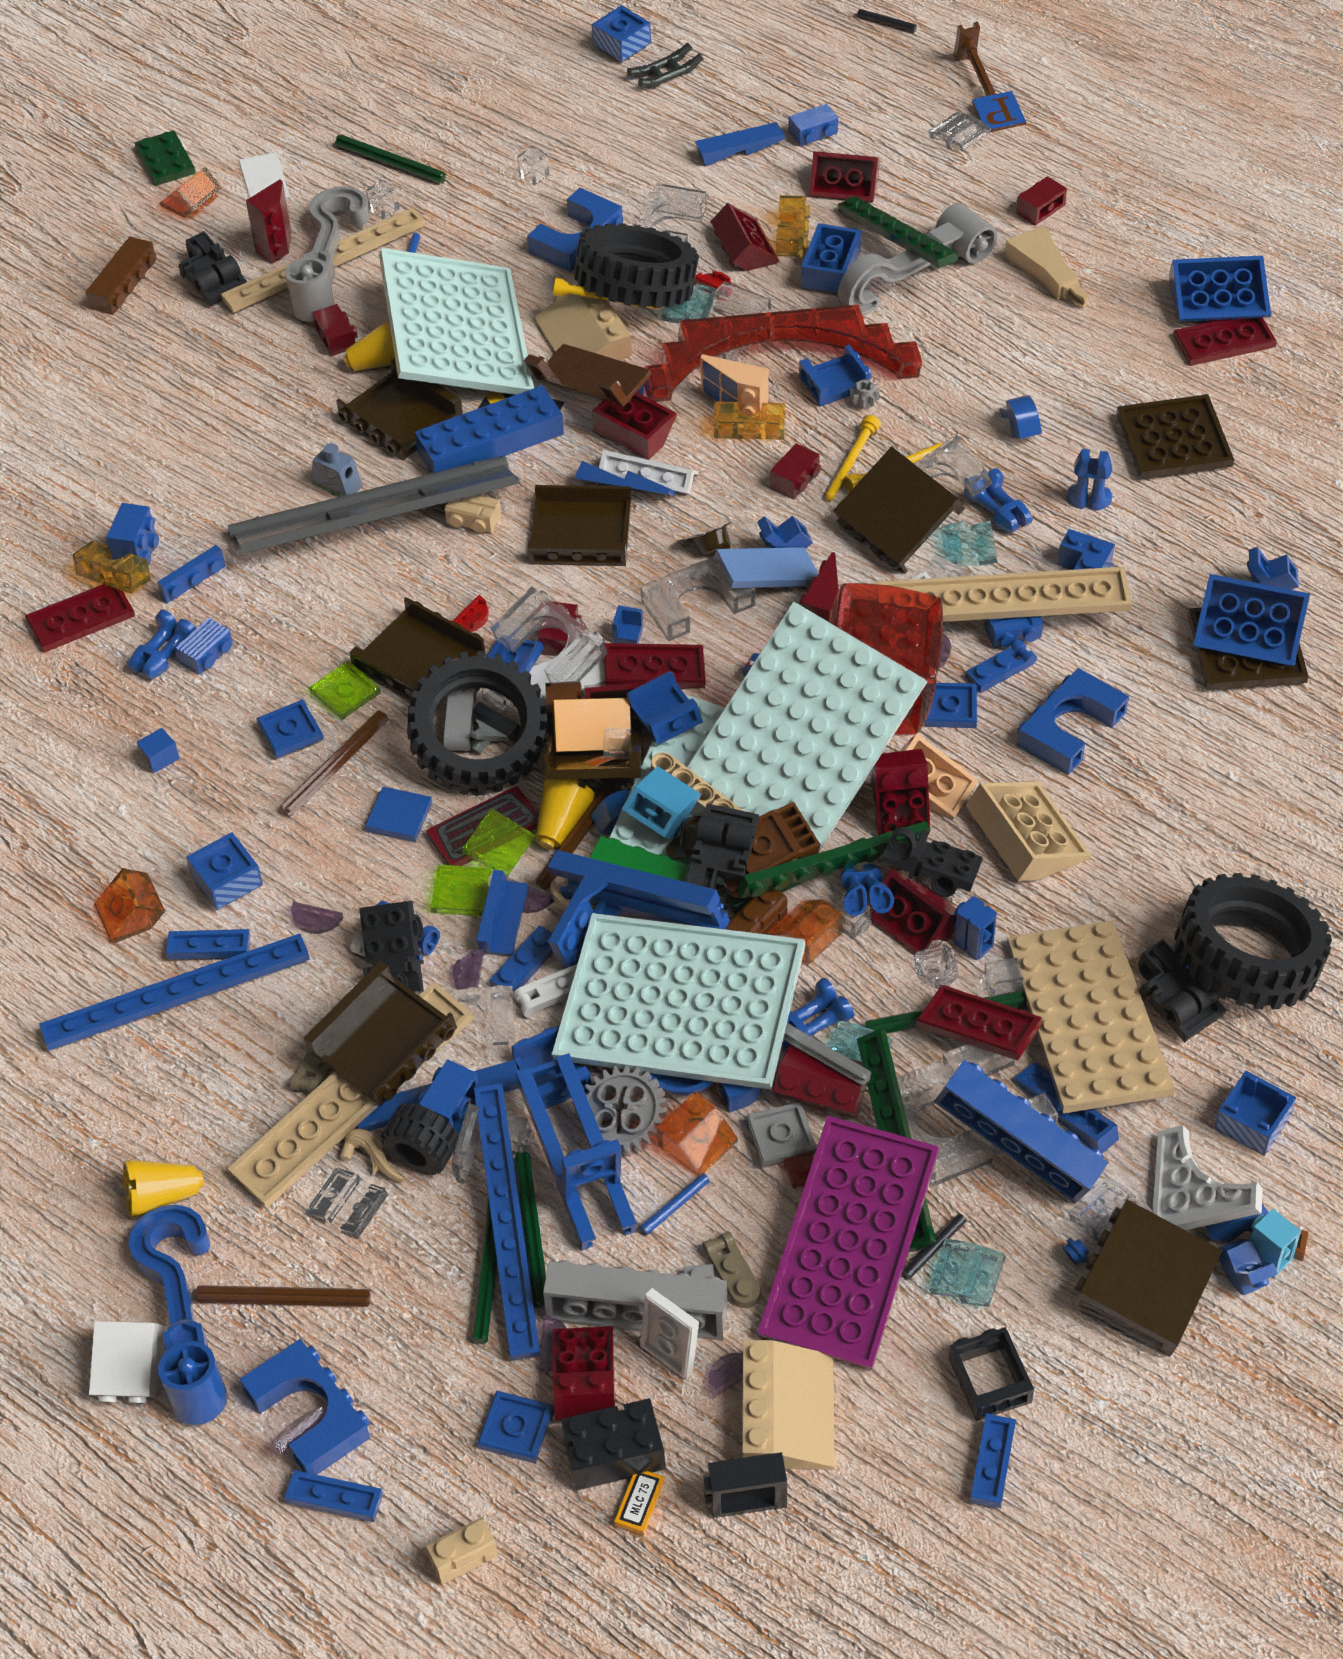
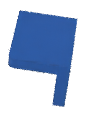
[612,605,643,644]
[137,728,180,773]

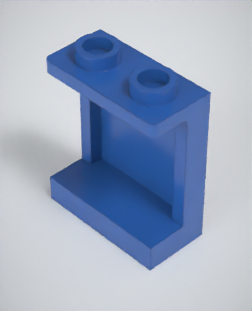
[799,345,872,407]
[627,671,703,745]
[511,1025,591,1109]

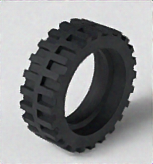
[574,223,699,308]
[407,651,547,795]
[1174,873,1332,1010]

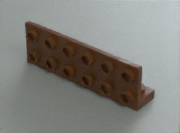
[523,344,652,407]

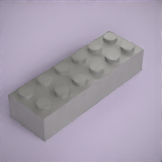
[543,1260,728,1341]

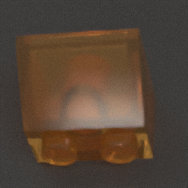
[159,166,222,218]
[94,868,165,943]
[767,899,843,966]
[657,1091,738,1176]

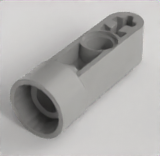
[444,658,481,751]

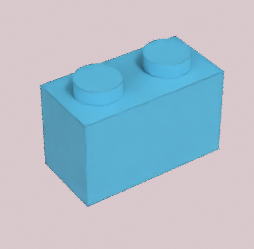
[1248,1209,1301,1278]

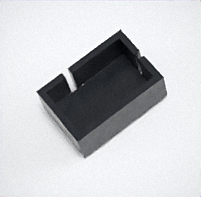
[561,1398,666,1491]

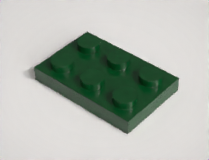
[134,130,196,186]

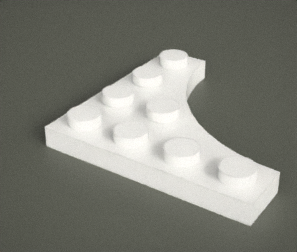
[1152,1126,1263,1230]

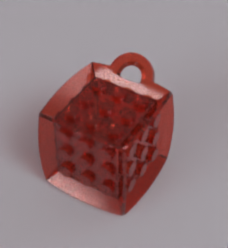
[829,583,943,734]

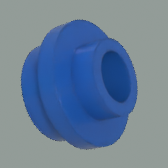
[1062,1238,1089,1266]

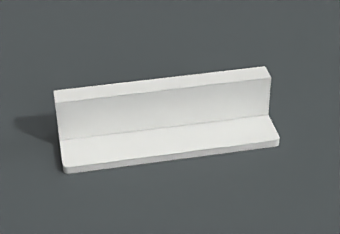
[599,450,699,494]

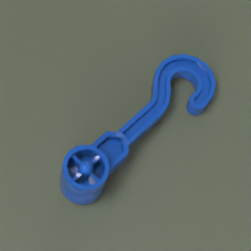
[128,1205,227,1425]

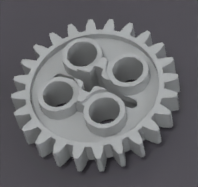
[577,1066,669,1156]

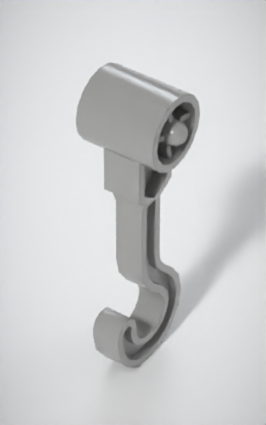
[285,186,369,322]
[838,203,998,315]

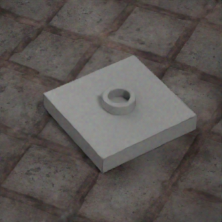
[746,1101,817,1167]

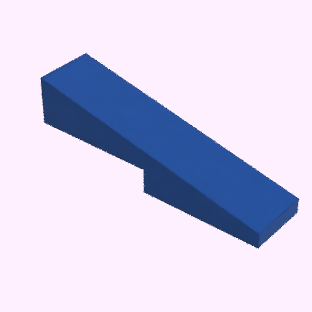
[695,122,786,166]
[575,461,676,497]
[1015,1062,1119,1153]

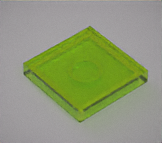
[309,661,381,720]
[462,808,536,878]
[430,865,491,916]

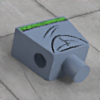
[312,443,362,497]

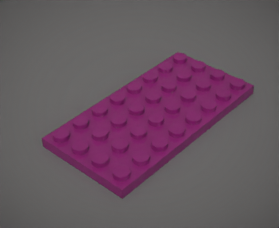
[757,1115,939,1370]

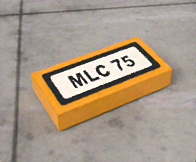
[614,1471,665,1536]

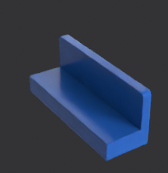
[476,870,529,956]

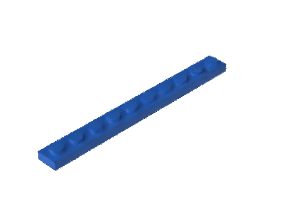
[39,933,310,1051]
[474,1083,541,1361]

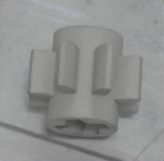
[850,380,880,409]

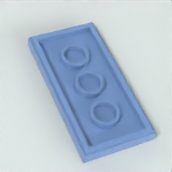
[715,547,819,588]

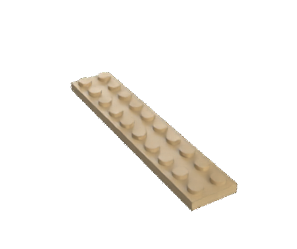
[876,567,1132,626]
[227,981,474,1208]

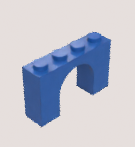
[527,187,623,272]
[1017,668,1129,775]
[240,1339,370,1475]

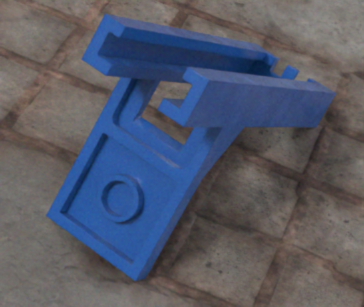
[548,850,730,970]
[516,1053,637,1251]

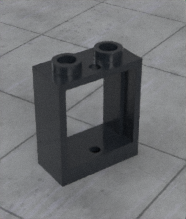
[948,1327,1034,1421]
[703,1452,787,1518]

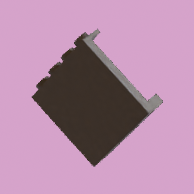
[336,358,463,460]
[833,446,965,573]
[528,485,631,566]
[349,597,486,700]
[540,728,643,780]
[303,961,457,1107]
[1073,1199,1223,1357]

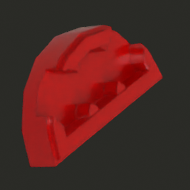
[694,271,733,300]
[452,595,489,632]

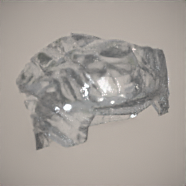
[914,940,959,989]

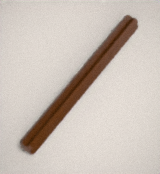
[280,710,388,817]
[536,778,623,890]
[196,1285,371,1307]

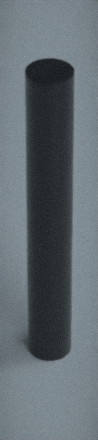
[857,9,917,33]
[902,1213,967,1280]

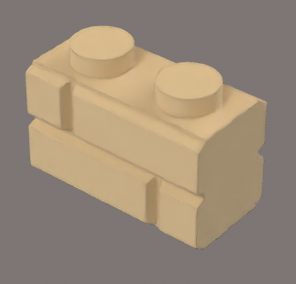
[445,494,501,534]
[425,1517,498,1585]

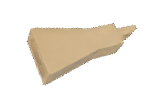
[1005,225,1088,307]

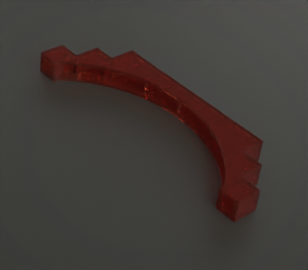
[644,304,923,402]

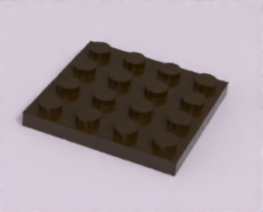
[1116,394,1234,479]
[1188,607,1309,690]

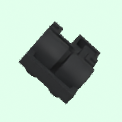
[179,231,247,306]
[686,803,759,890]
[881,827,983,897]
[359,901,424,995]
[1138,939,1227,1043]

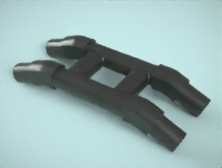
[627,42,704,88]

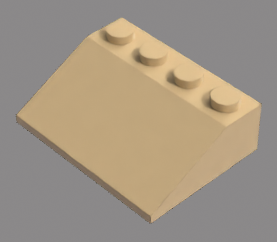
[534,285,632,360]
[966,782,1091,881]
[742,1340,835,1470]

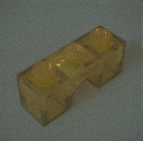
[776,195,810,257]
[714,402,785,440]
[72,541,151,594]

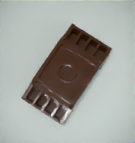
[722,802,821,898]

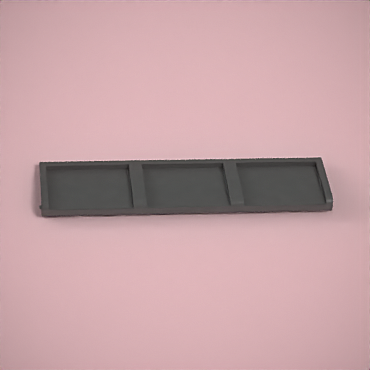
[228,455,520,555]

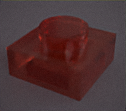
[784,1152,813,1189]

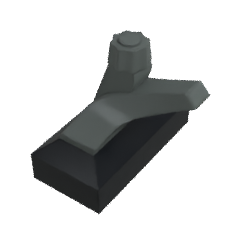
[471,701,520,754]

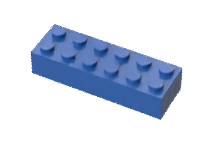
[415,385,564,474]
[934,1060,1109,1203]

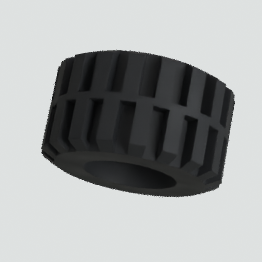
[380,1103,460,1175]

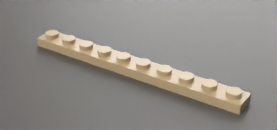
[221,208,425,313]

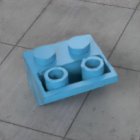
[622,766,702,839]

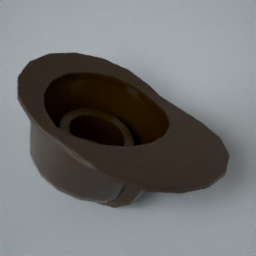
[677,522,731,557]
[666,812,704,858]

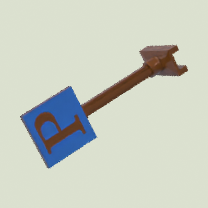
[953,21,1026,133]

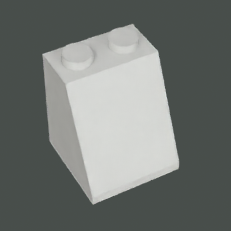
[89,1321,167,1403]

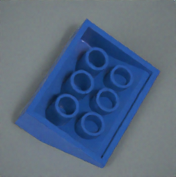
[1169,255,1271,322]
[1193,574,1310,667]

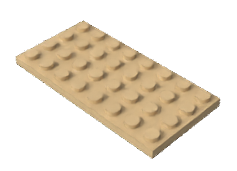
[1007,920,1175,1113]

